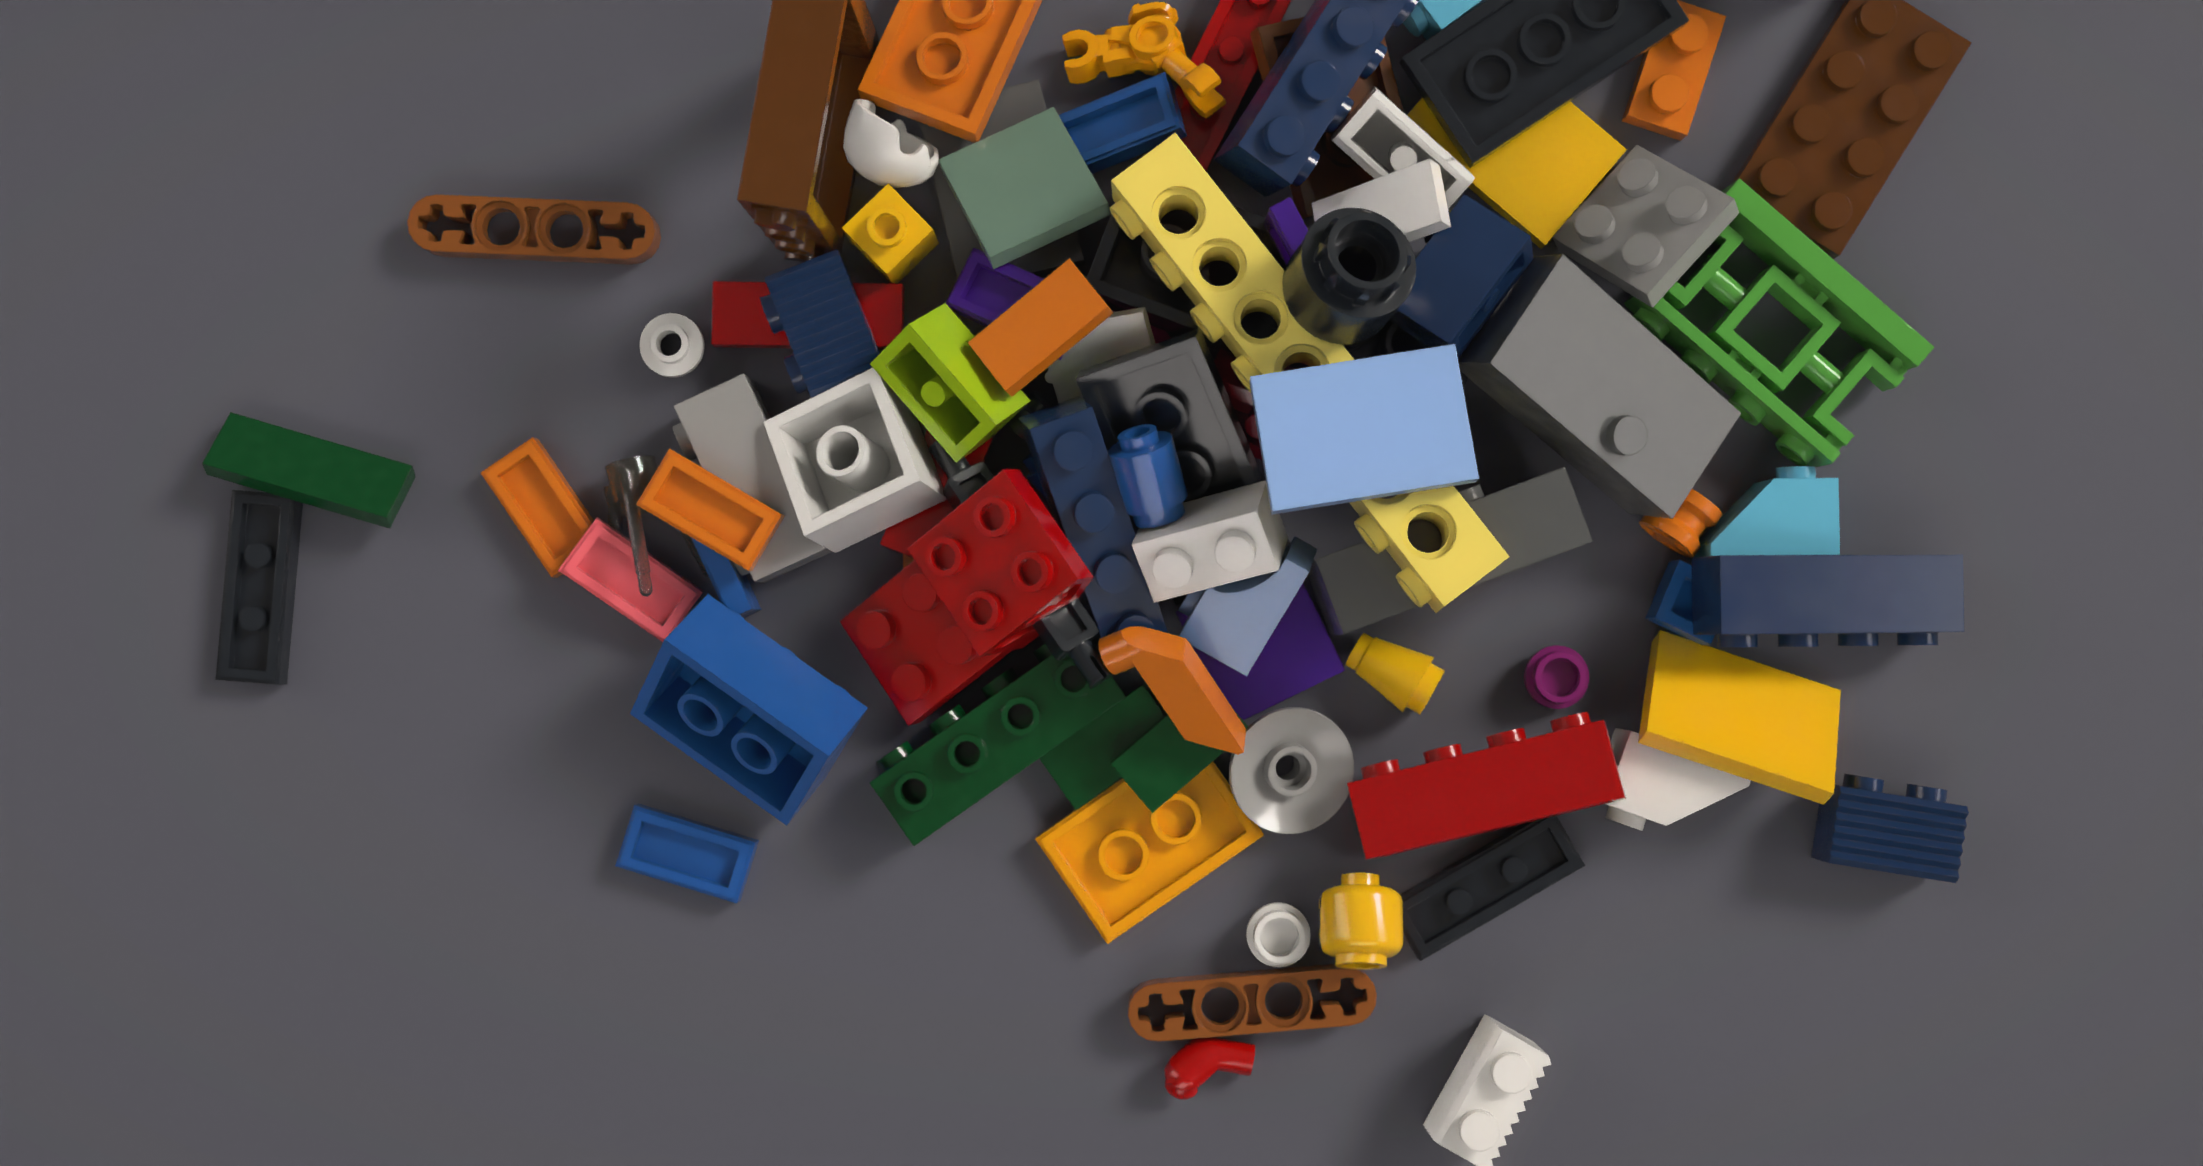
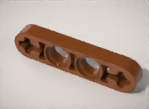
[407,194,661,265]
[1128,964,1377,1042]

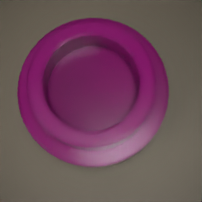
[1524,645,1589,709]

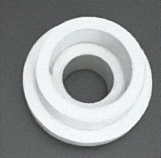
[640,313,705,377]

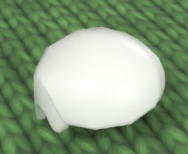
[843,99,939,188]

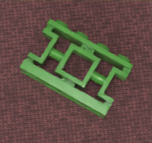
[1624,178,1934,468]

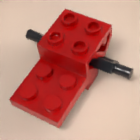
[839,441,1113,726]

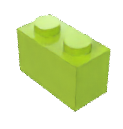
[870,303,1031,463]

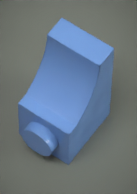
[1178,536,1317,676]

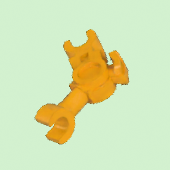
[1062,2,1226,118]

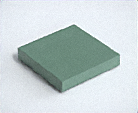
[938,107,1110,269]

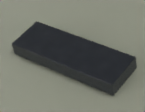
[215,490,303,685]
[1400,816,1585,961]

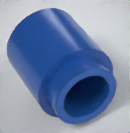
[1108,424,1188,528]

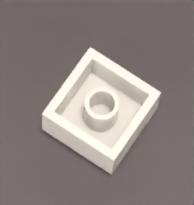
[763,368,947,553]

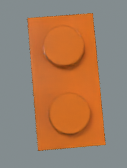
[1622,0,1726,141]

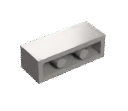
[673,373,833,583]

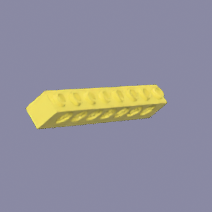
[1109,133,1510,613]

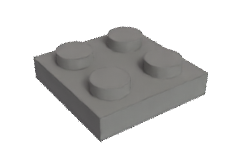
[1552,145,1739,308]

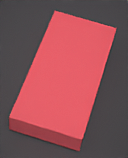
[558,517,703,642]

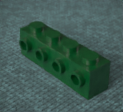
[870,644,1126,846]

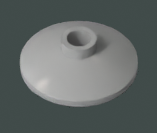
[1229,707,1354,834]

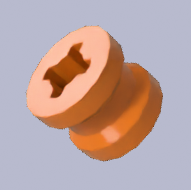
[1639,489,1723,558]

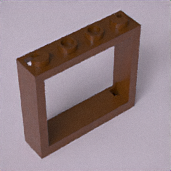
[737,0,879,262]

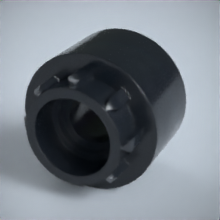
[1283,208,1416,344]

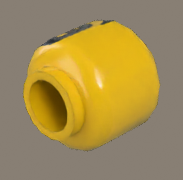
[1319,872,1403,970]

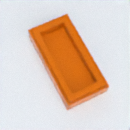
[968,258,1114,397]
[481,437,594,578]
[636,449,785,571]

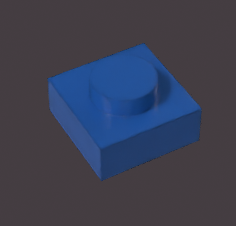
[1645,560,1715,645]

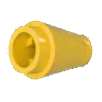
[1345,632,1445,715]

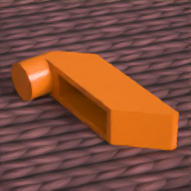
[1098,626,1246,755]

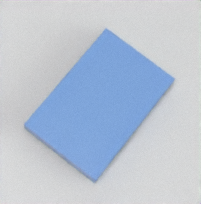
[1249,344,1479,515]

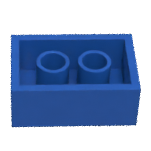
[630,594,868,826]

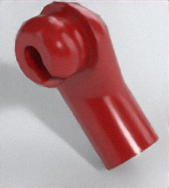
[1164,1037,1255,1100]

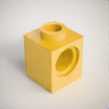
[842,183,939,284]

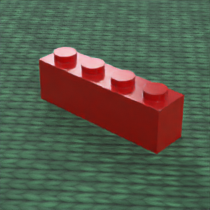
[1347,712,1626,859]

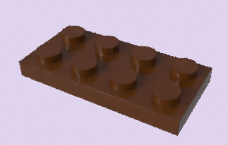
[1731,0,1972,259]

